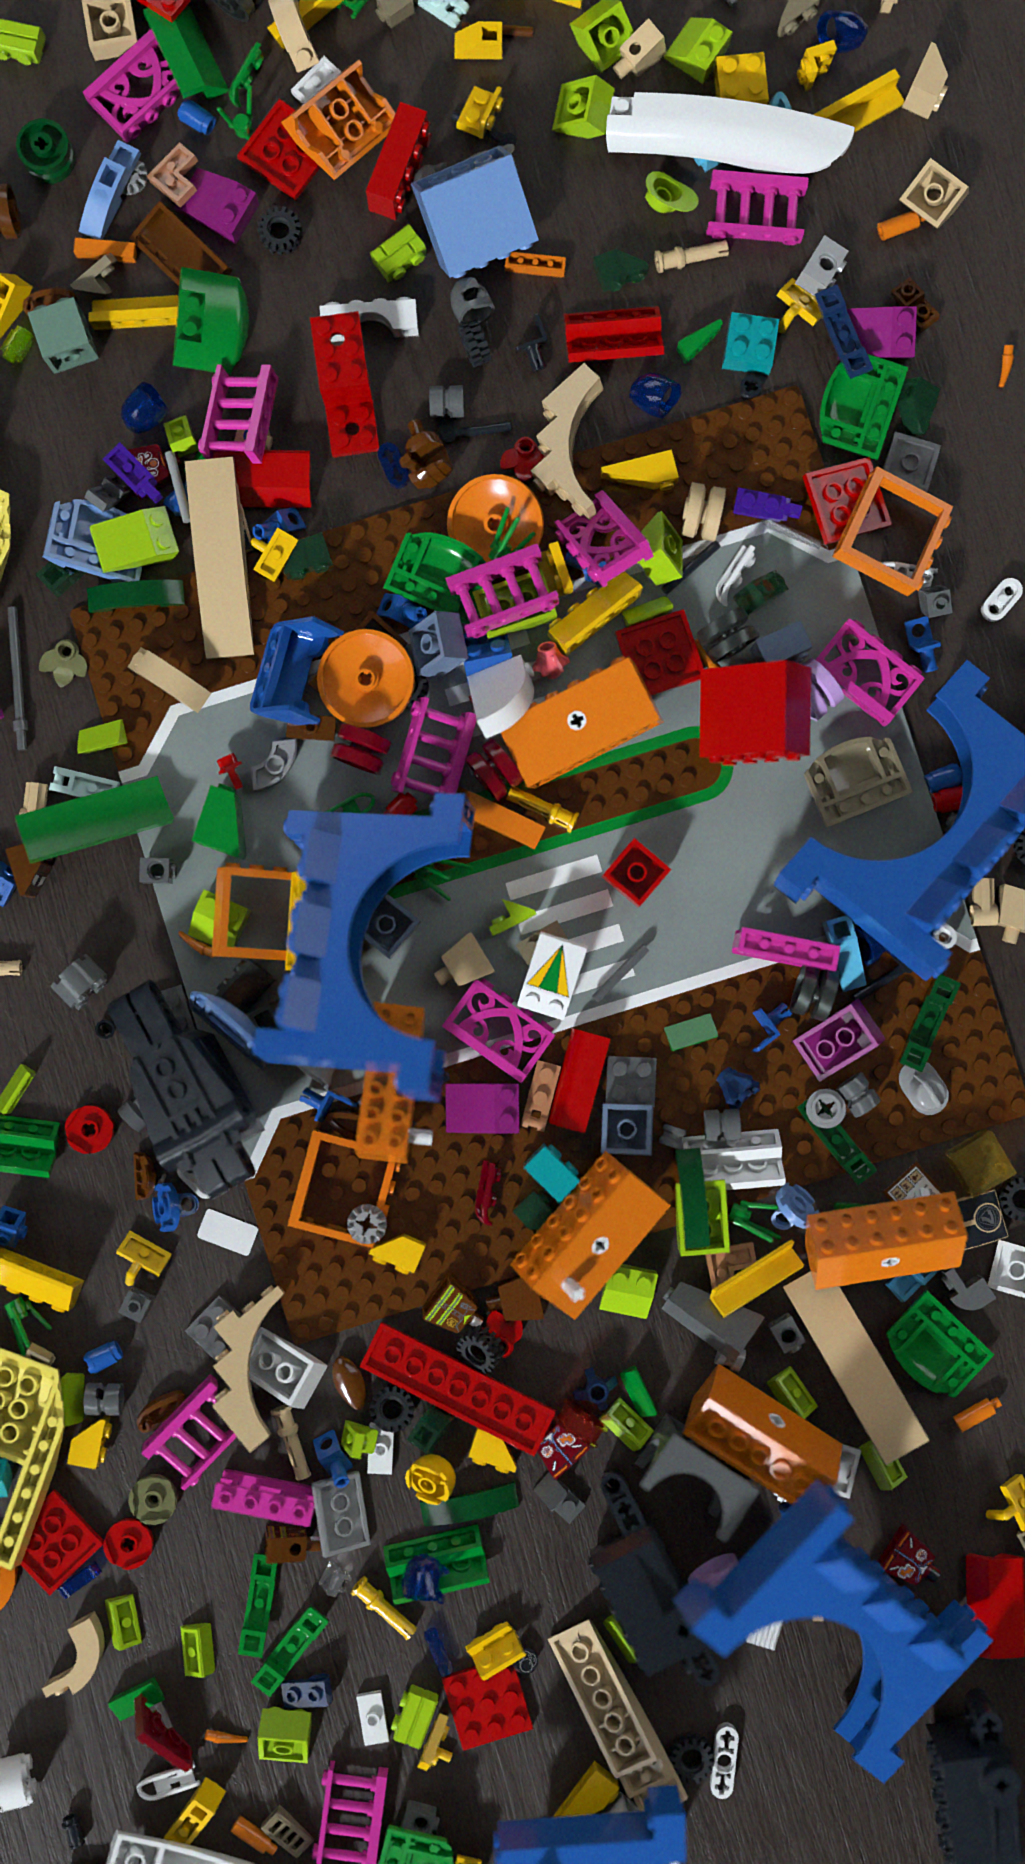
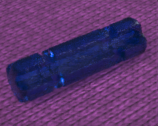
[424,1627,453,1677]

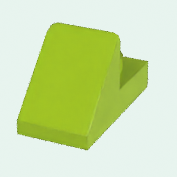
[164,415,199,457]
[489,899,537,937]
[341,1420,378,1459]

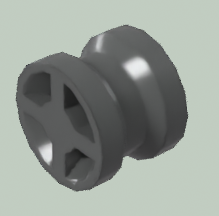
[658,1124,687,1149]

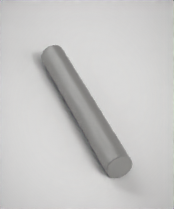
[165,451,190,523]

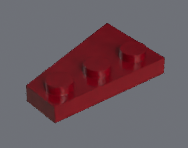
[134,1693,193,1773]

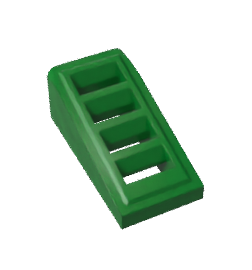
[676,319,723,364]

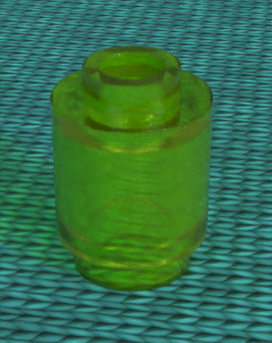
[0,325,34,364]

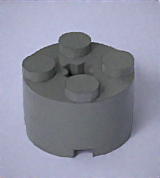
[51,954,107,1010]

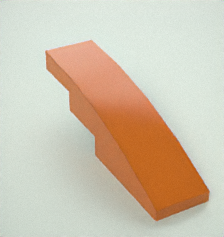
[456,787,546,850]

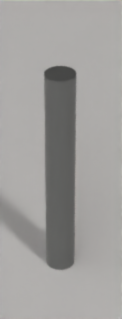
[592,944,649,1003]

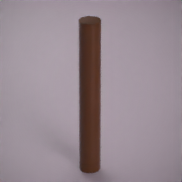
[462,22,533,37]

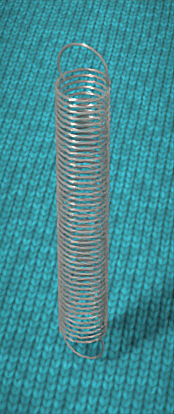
[762,520,828,550]

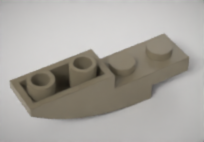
[777,0,820,39]

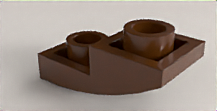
[891,277,940,333]

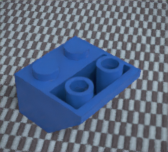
[463,633,513,686]

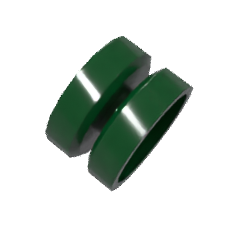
[16,118,76,184]

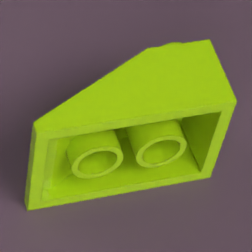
[89,506,179,573]
[472,569,557,639]
[676,1179,730,1256]

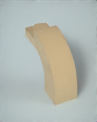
[268,0,319,72]
[128,647,212,713]
[42,1611,104,1697]

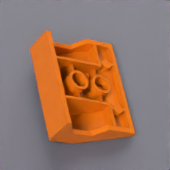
[281,60,395,180]

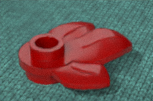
[500,437,545,482]
[482,1311,523,1359]

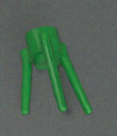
[217,85,253,140]
[488,507,536,560]
[413,859,472,901]
[728,1200,782,1243]
[4,1297,52,1357]

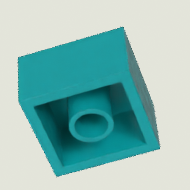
[722,312,779,375]
[524,1143,580,1202]

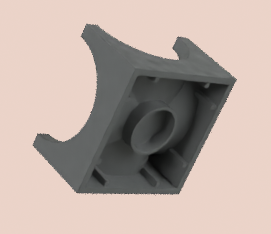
[634,1413,759,1542]

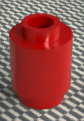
[931,785,962,813]
[383,791,418,816]

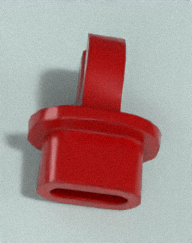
[217,753,243,790]

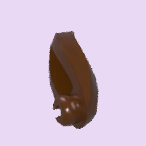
[23,287,76,315]
[326,1109,360,1140]
[332,1356,366,1410]
[137,1390,185,1433]

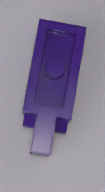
[103,442,163,504]
[733,488,802,522]

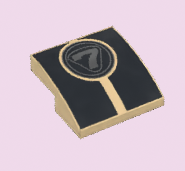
[957,1190,1008,1250]

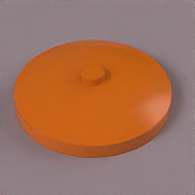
[447,474,544,563]
[317,629,415,728]

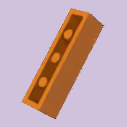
[74,238,137,263]
[505,252,566,278]

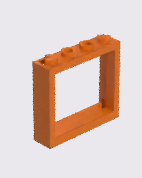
[832,466,953,596]
[212,863,298,961]
[287,1129,401,1248]

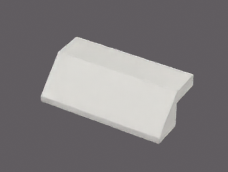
[682,1129,785,1190]

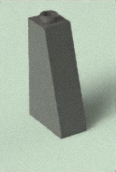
[662,1282,765,1362]

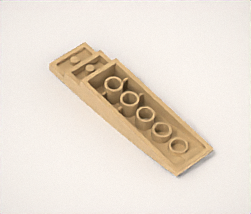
[185,457,255,659]
[783,1271,929,1465]
[548,1619,688,1811]

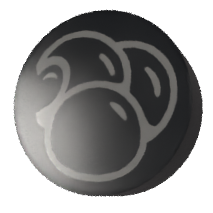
[513,1647,538,1674]

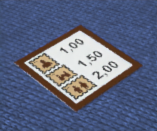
[883,1162,944,1201]

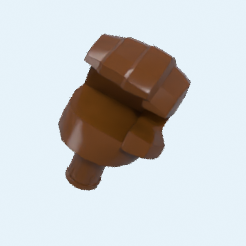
[399,419,454,489]

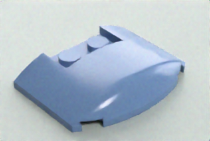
[43,499,142,583]
[189,991,267,1070]

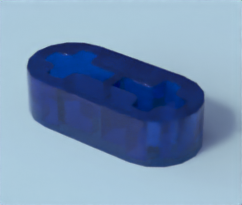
[377,443,409,489]
[57,1561,102,1599]

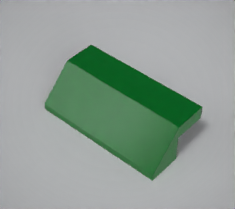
[143,6,229,100]
[0,1115,61,1178]
[383,1524,490,1605]

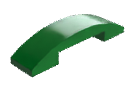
[238,1553,278,1658]
[251,1605,329,1697]

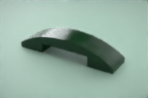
[87,580,185,613]
[899,974,961,1072]
[797,1098,877,1186]
[675,1148,710,1249]
[419,1481,520,1526]

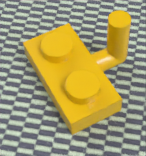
[777,278,822,333]
[251,527,299,582]
[116,1231,172,1286]
[986,1474,1025,1531]
[417,1713,453,1771]

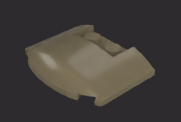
[803,737,913,828]

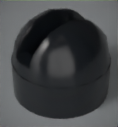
[95,1020,115,1040]

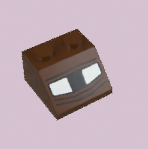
[6,844,53,898]

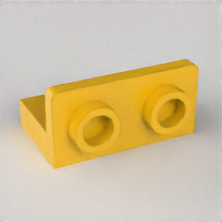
[797,40,837,91]
[456,86,504,139]
[538,541,573,598]
[465,1622,526,1681]

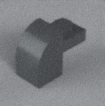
[940,1268,996,1310]

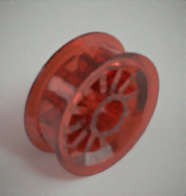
[553,1398,608,1448]

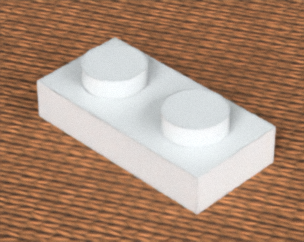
[291,56,341,104]

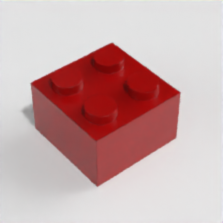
[601,838,672,908]

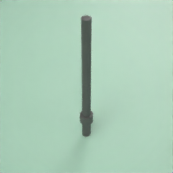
[8,607,28,751]

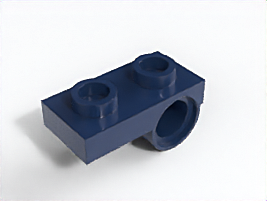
[281,1673,333,1708]

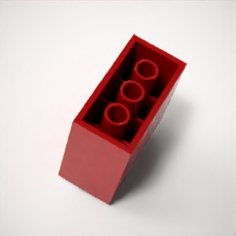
[699,660,811,766]

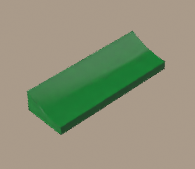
[15,776,174,864]

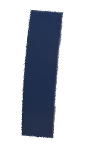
[815,284,873,379]

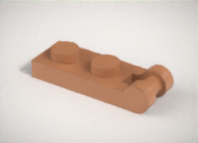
[521,1060,561,1132]

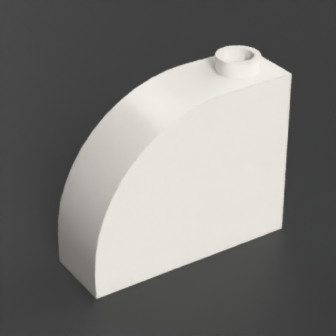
[467,654,534,738]

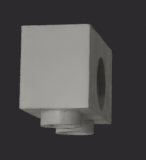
[795,235,848,296]

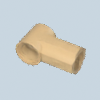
[19,782,49,815]
[969,878,999,926]

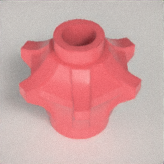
[532,641,570,679]

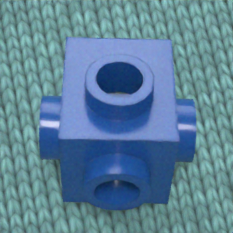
[0,1205,28,1248]

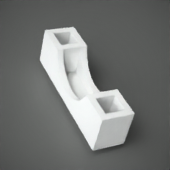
[320,297,419,342]

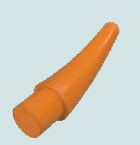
[999,345,1014,387]
[694,639,721,669]
[178,931,214,958]
[204,1729,249,1744]

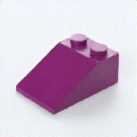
[174,168,260,245]
[838,307,917,359]
[793,998,886,1082]
[446,1083,519,1134]

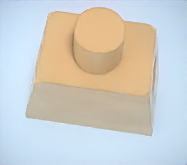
[613,18,666,79]
[996,884,1025,944]
[434,932,495,987]

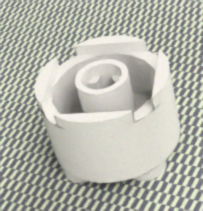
[0,1753,37,1812]

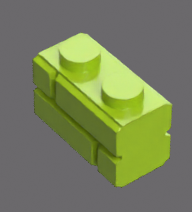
[0,19,45,65]
[370,224,426,282]
[391,1685,438,1749]

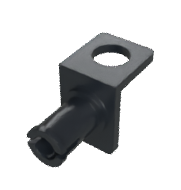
[515,313,547,373]

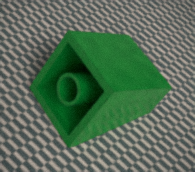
[191,783,246,860]

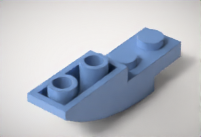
[79,140,141,240]

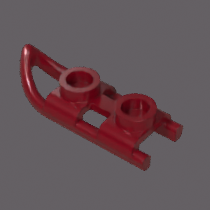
[475,1160,501,1226]

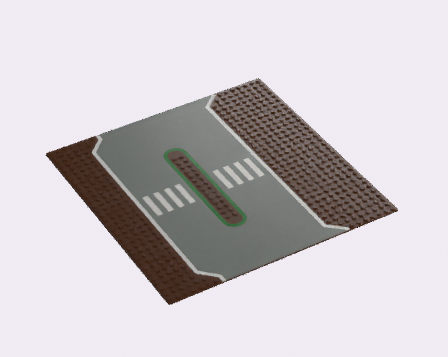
[70,385,1025,1345]

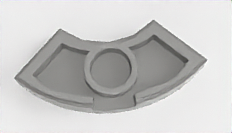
[251,738,297,792]

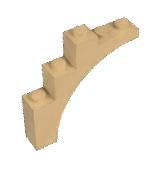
[531,363,603,520]
[213,1285,286,1452]

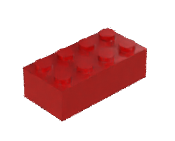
[366,102,432,220]

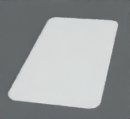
[197,1209,258,1256]

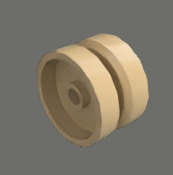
[681,482,726,542]

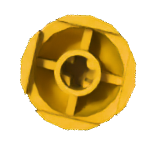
[405,1454,456,1505]

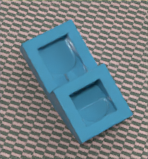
[885,1270,939,1302]

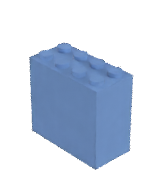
[411,146,539,278]

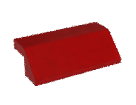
[564,306,664,362]
[213,450,312,508]
[966,1553,1025,1659]

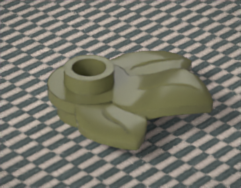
[39,639,87,688]

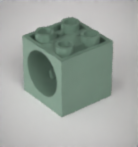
[28,297,99,374]

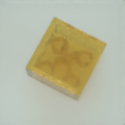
[944,1129,1017,1198]

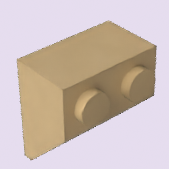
[82,0,137,61]
[902,42,948,119]
[899,158,969,229]

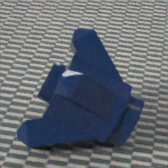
[716,1067,761,1109]
[572,1367,619,1411]

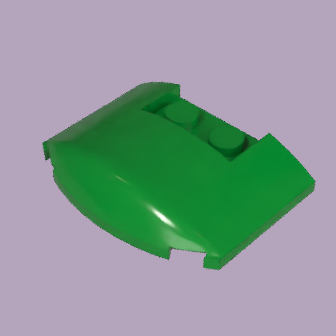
[172,267,249,375]
[819,354,909,460]
[383,532,486,625]
[886,1290,995,1398]
[379,1825,454,1864]

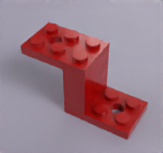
[310,311,380,457]

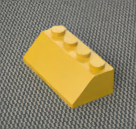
[547,571,643,656]
[0,1247,85,1312]

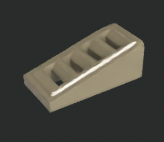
[260,1804,314,1858]

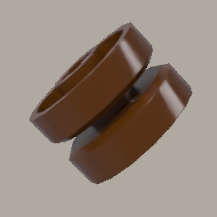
[0,183,21,240]

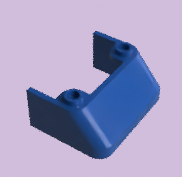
[250,616,344,725]

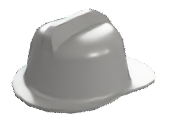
[899,1063,948,1115]

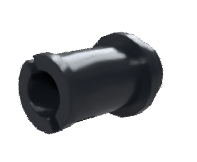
[61,1813,85,1849]

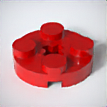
[65,1105,115,1154]
[103,1518,154,1570]

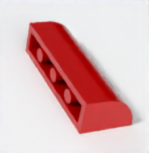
[547,1028,610,1133]

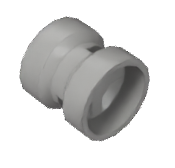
[714,1349,746,1373]

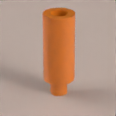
[877,210,925,240]
[953,1397,1002,1432]
[230,1815,278,1856]

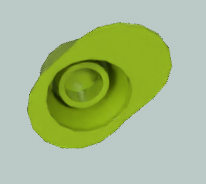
[645,171,699,213]

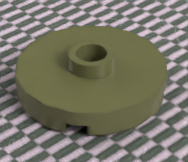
[128,1474,178,1525]

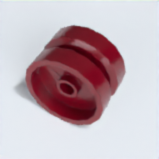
[330,723,392,775]
[465,738,524,801]

